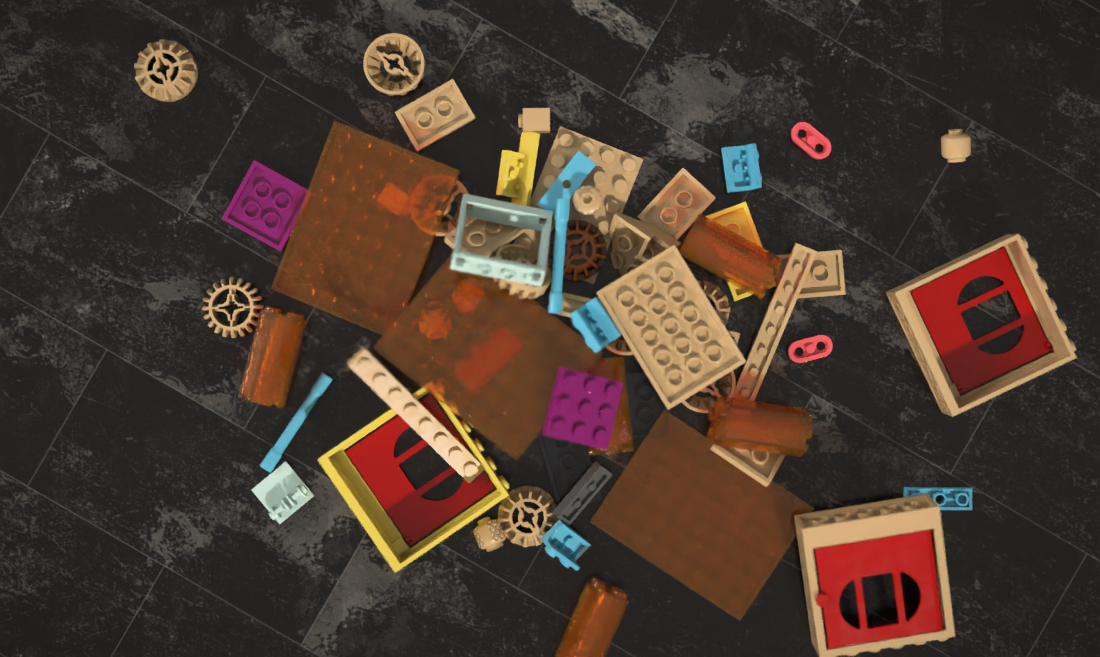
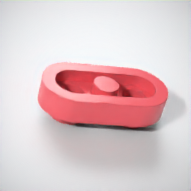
[790,122,831,160]
[787,335,833,363]

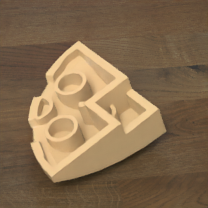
[609,212,681,276]

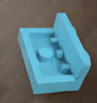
[721,143,762,193]
[570,297,621,353]
[541,520,591,571]

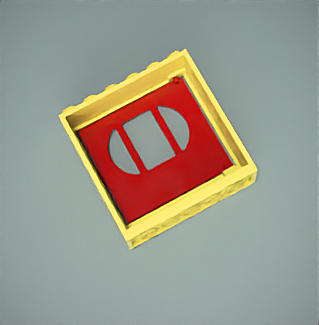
[317,380,510,573]

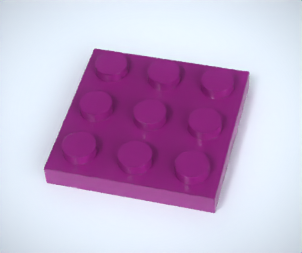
[222,160,314,252]
[542,367,624,450]

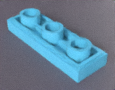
[537,150,596,218]
[904,487,972,510]

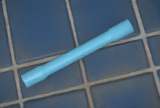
[548,199,570,314]
[260,372,333,472]

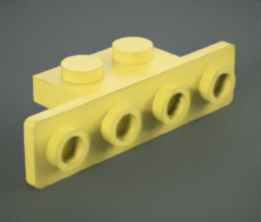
[496,132,540,207]

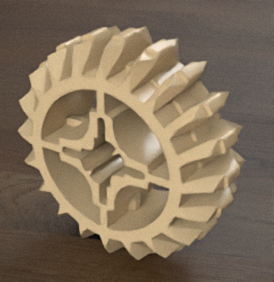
[202,277,264,338]

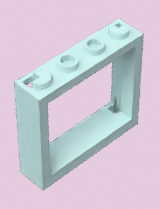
[450,193,553,287]

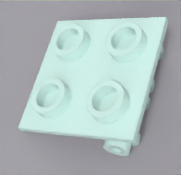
[252,461,314,524]

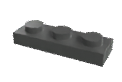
[552,461,613,526]

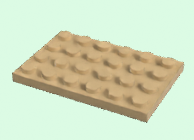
[513,126,643,285]
[596,245,746,410]

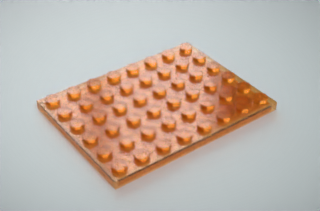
[271,121,460,340]
[373,253,602,461]
[590,409,814,621]

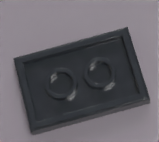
[621,371,669,439]

